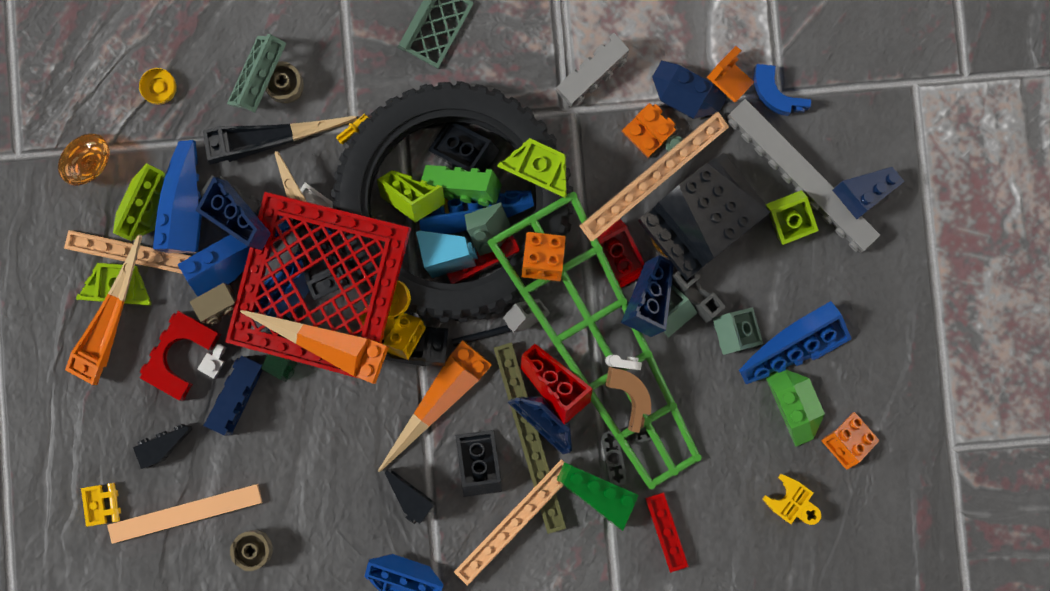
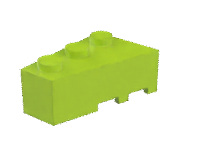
[377,170,445,223]

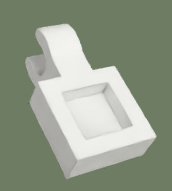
[198,344,227,379]

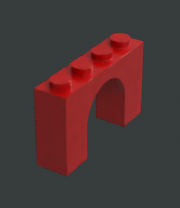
[140,311,222,401]

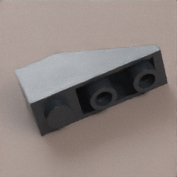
[133,424,192,469]

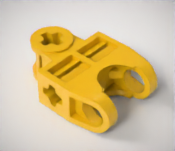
[762,474,821,525]

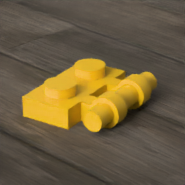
[81,483,121,527]

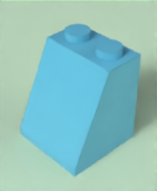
[416,231,478,278]

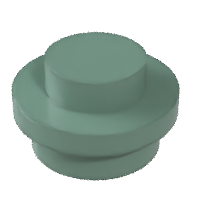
[665,135,683,152]

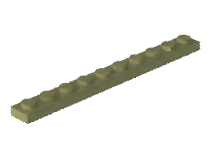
[494,342,566,534]

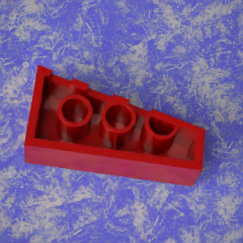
[521,344,593,425]

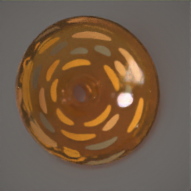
[58,134,110,186]

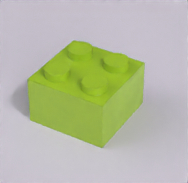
[766,190,819,245]

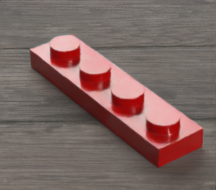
[447,235,520,284]
[645,492,689,573]

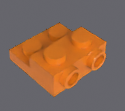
[621,103,676,158]

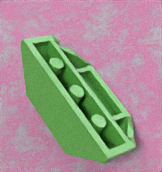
[766,370,825,447]

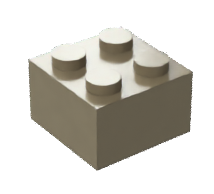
[190,283,237,325]

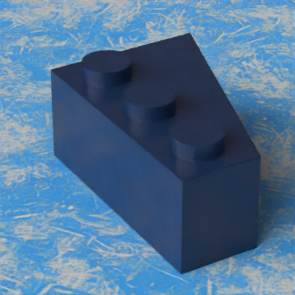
[832,167,905,219]

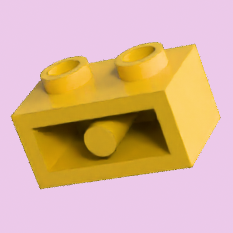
[384,313,426,360]

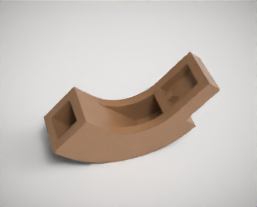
[605,366,651,433]

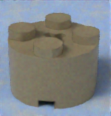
[265,61,304,104]
[230,530,273,571]

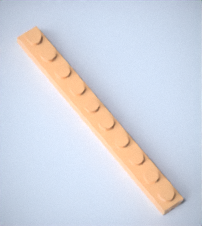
[579,112,729,241]

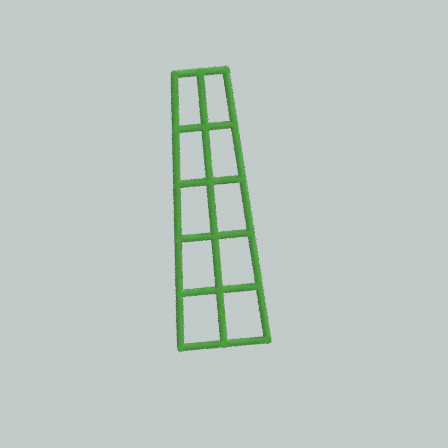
[487,192,702,489]

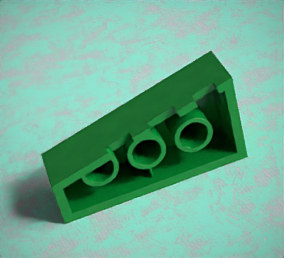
[557,462,639,531]

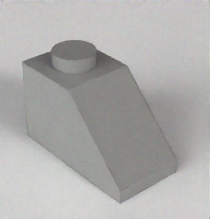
[503,299,550,333]

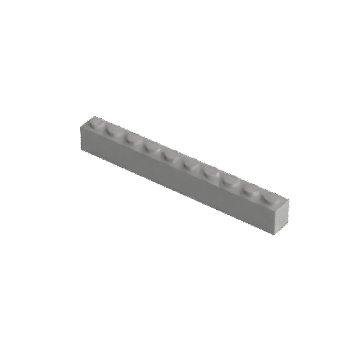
[727,99,880,253]

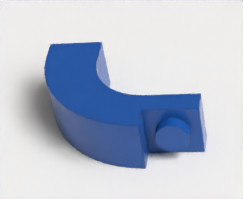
[753,64,811,116]

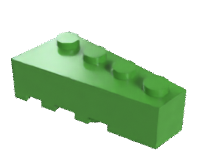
[421,165,502,206]

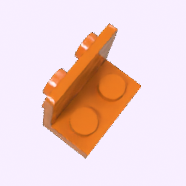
[707,46,754,102]
[522,232,566,282]
[821,412,879,470]

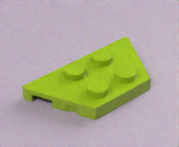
[497,138,567,198]
[76,263,151,306]

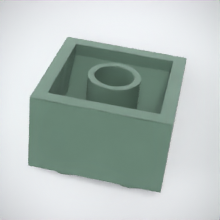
[465,203,511,256]
[663,284,698,338]
[713,307,763,355]

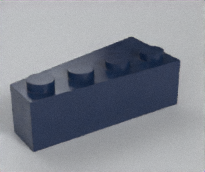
[196,177,271,250]
[621,255,674,337]
[203,356,265,436]

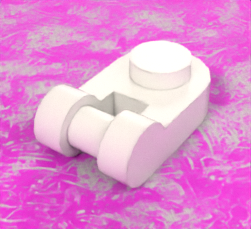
[605,355,642,370]

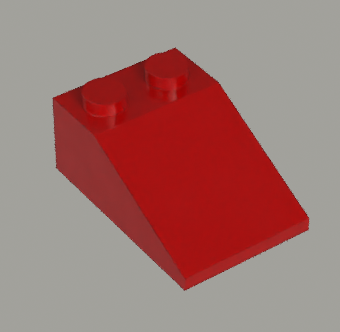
[586,219,644,288]

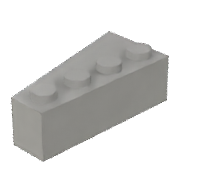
[556,33,629,107]

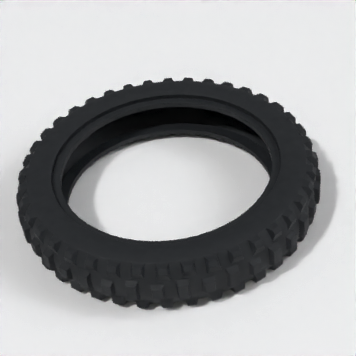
[331,81,574,323]

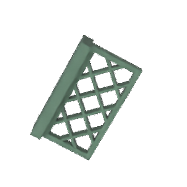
[397,0,474,69]
[227,34,286,113]

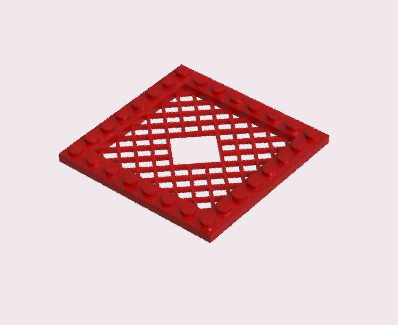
[225,192,411,379]

